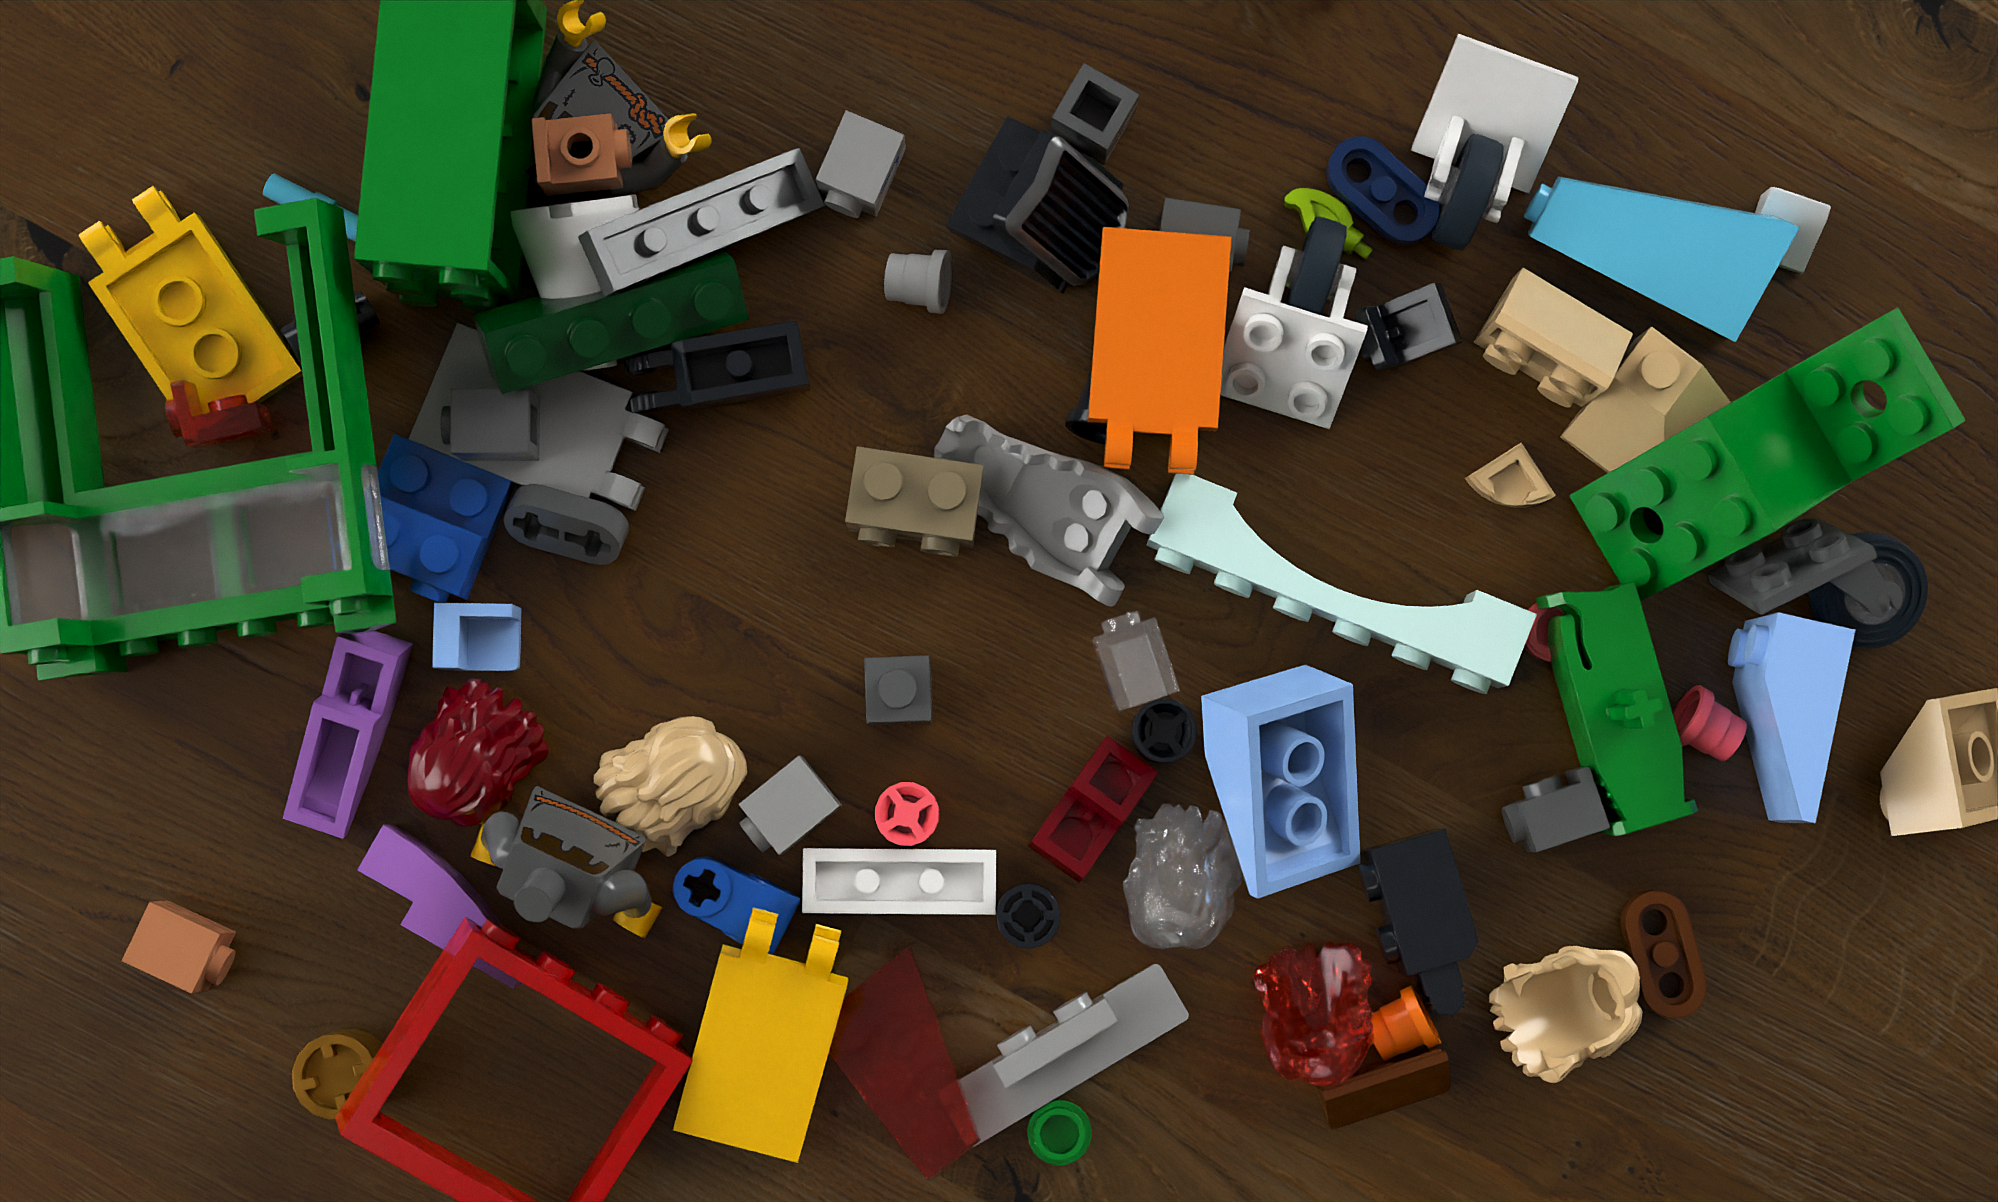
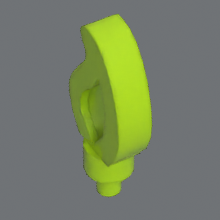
[1284,188,1373,260]

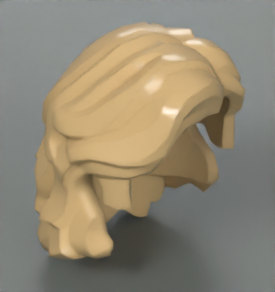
[593,716,747,857]
[1489,946,1643,1083]

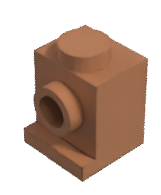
[531,113,632,196]

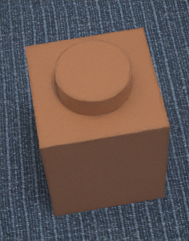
[122,900,236,994]

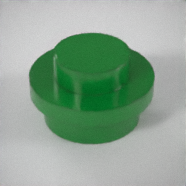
[1027,1099,1092,1165]

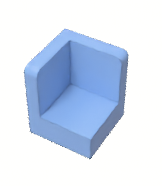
[432,603,522,671]

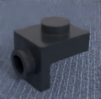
[1355,283,1463,370]

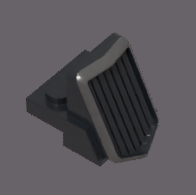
[946,116,1129,294]

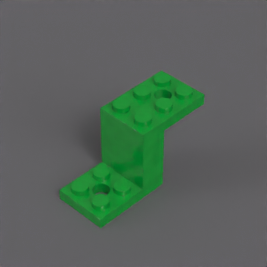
[1569,307,1966,601]

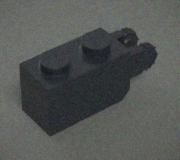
[623,321,810,413]
[1358,828,1479,1017]

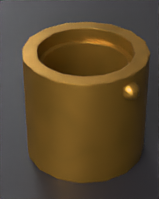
[292,1029,383,1119]

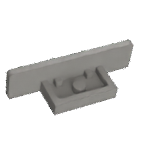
[939,964,1189,1147]

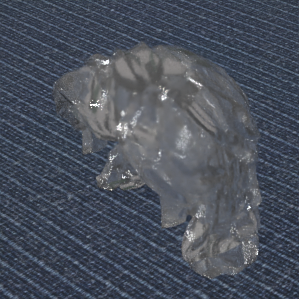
[1123,803,1243,950]

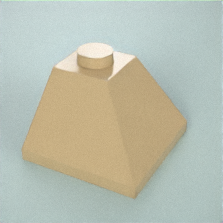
[1560,326,1731,473]
[1880,688,1998,836]

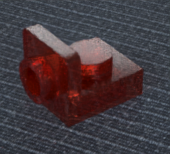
[165,380,273,449]

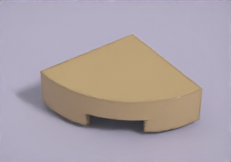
[1465,443,1556,508]

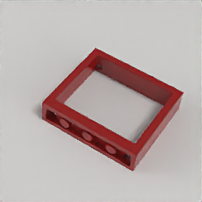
[336,917,693,1202]

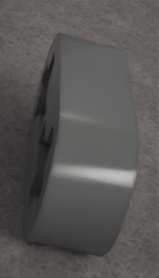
[503,484,629,565]

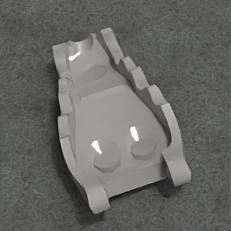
[934,414,1164,607]

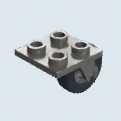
[1707,518,1928,649]

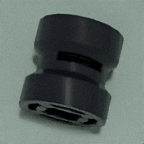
[1130,699,1197,764]
[996,882,1061,949]

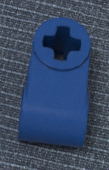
[673,856,801,955]

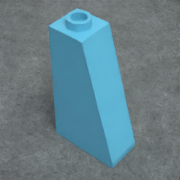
[1524,176,1800,342]

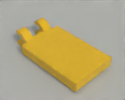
[79,186,303,442]
[673,907,849,1163]

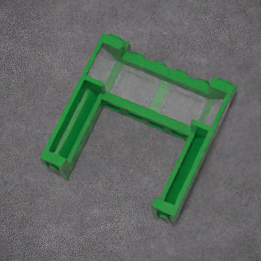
[0,198,396,681]

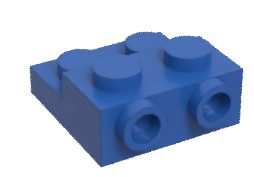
[340,434,515,603]

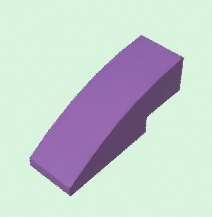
[283,630,413,839]
[357,824,524,989]

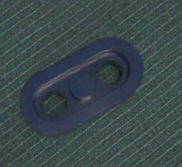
[1326,136,1439,246]

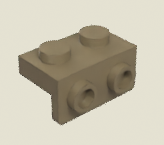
[845,447,984,557]

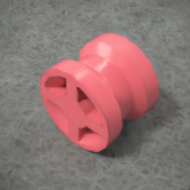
[875,782,939,846]

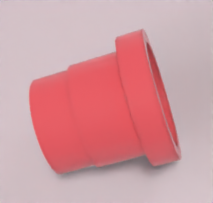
[1672,685,1747,762]

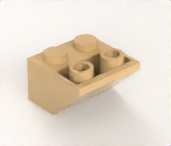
[1474,268,1633,408]

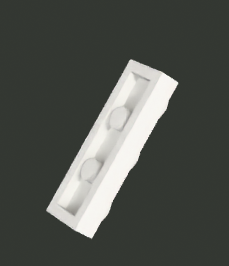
[802,848,996,915]

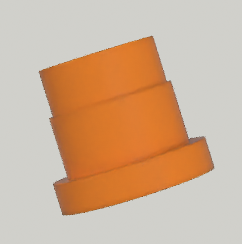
[1363,985,1441,1061]

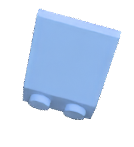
[1728,612,1855,823]
[1201,665,1360,899]

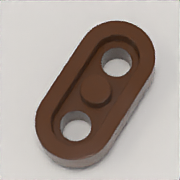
[1620,890,1707,1019]

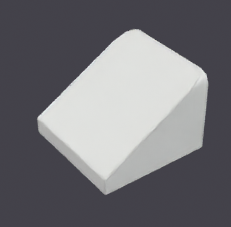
[1755,187,1831,274]

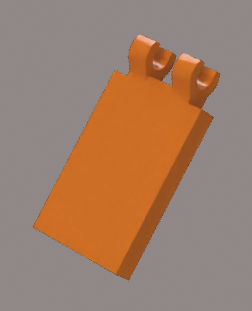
[1088,227,1232,475]

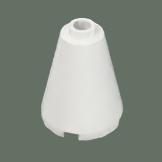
[510,194,639,370]

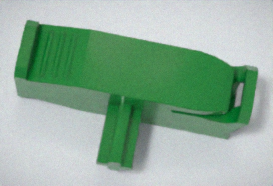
[1535,582,1698,836]

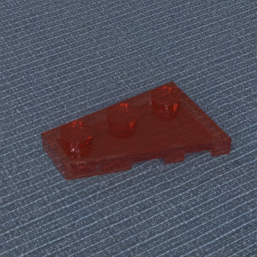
[829,946,981,1181]

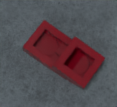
[1028,735,1159,883]

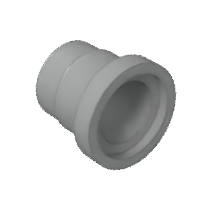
[884,249,952,314]

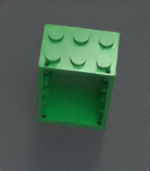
[354,0,547,312]

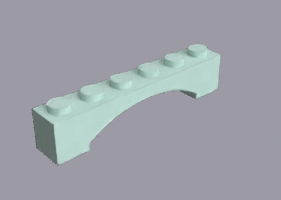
[1146,473,1537,694]

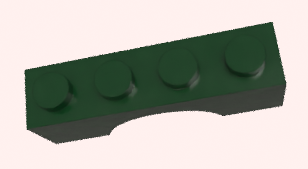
[473,249,749,394]

